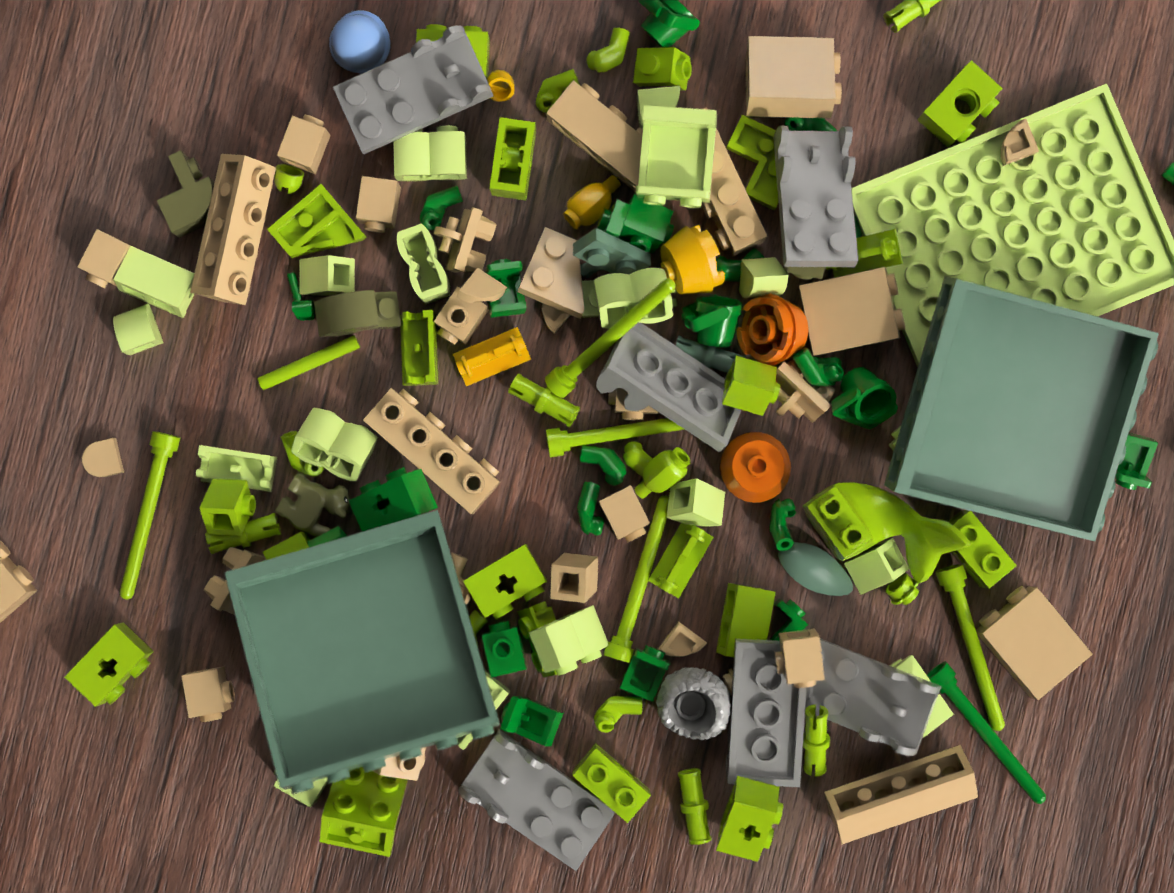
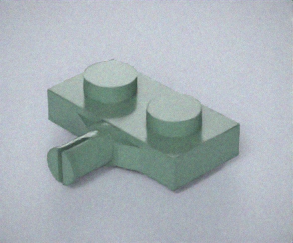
[573,228,651,278]

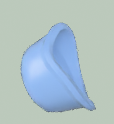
[329,10,390,74]

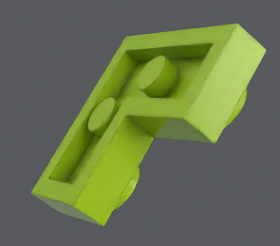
[726,115,779,210]

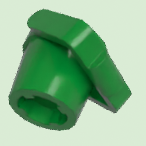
[638,0,700,48]
[681,294,742,347]
[831,367,898,429]

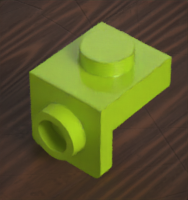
[633,47,692,91]

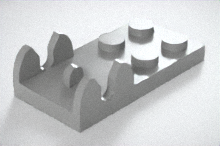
[333,25,494,154]
[773,126,858,267]
[596,322,741,452]
[805,638,941,756]
[726,639,806,787]
[458,729,615,871]

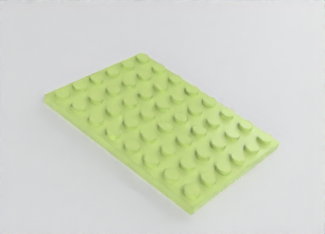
[851,83,1174,367]

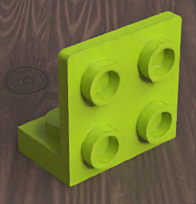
[319,766,408,857]

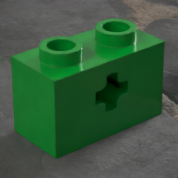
[348,467,438,532]

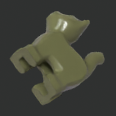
[275,472,350,537]

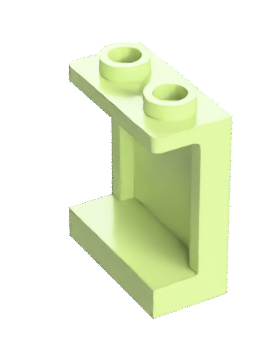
[636,105,717,208]

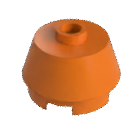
[736,294,808,366]
[720,432,791,503]

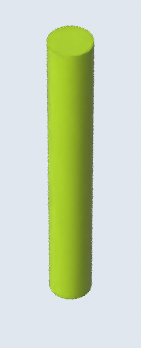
[258,335,361,391]

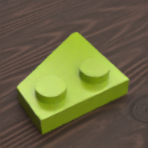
[267,184,367,258]

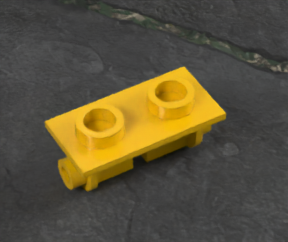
[453,327,531,387]

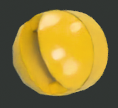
[487,70,515,102]

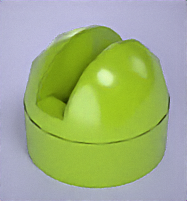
[274,164,304,194]

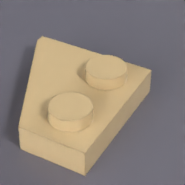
[518,227,585,319]

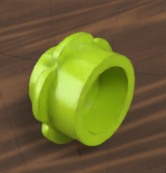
[886,572,919,605]

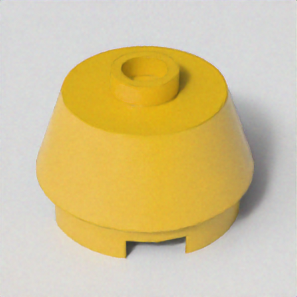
[660,224,725,294]

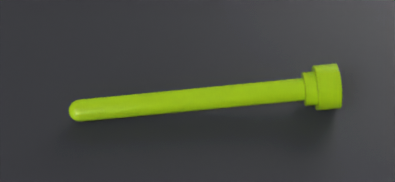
[545,278,675,398]
[546,418,685,458]
[120,431,181,600]
[603,496,669,663]
[936,564,1005,731]

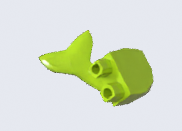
[803,482,971,584]

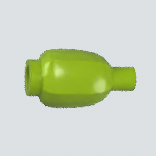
[634,447,691,499]

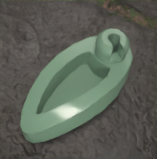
[778,542,853,596]

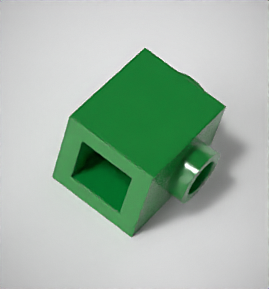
[618,194,674,254]
[482,621,527,678]

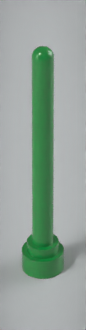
[927,661,1046,804]

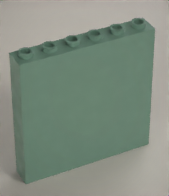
[884,276,1159,541]
[224,510,500,794]

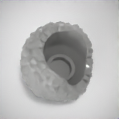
[656,667,732,740]

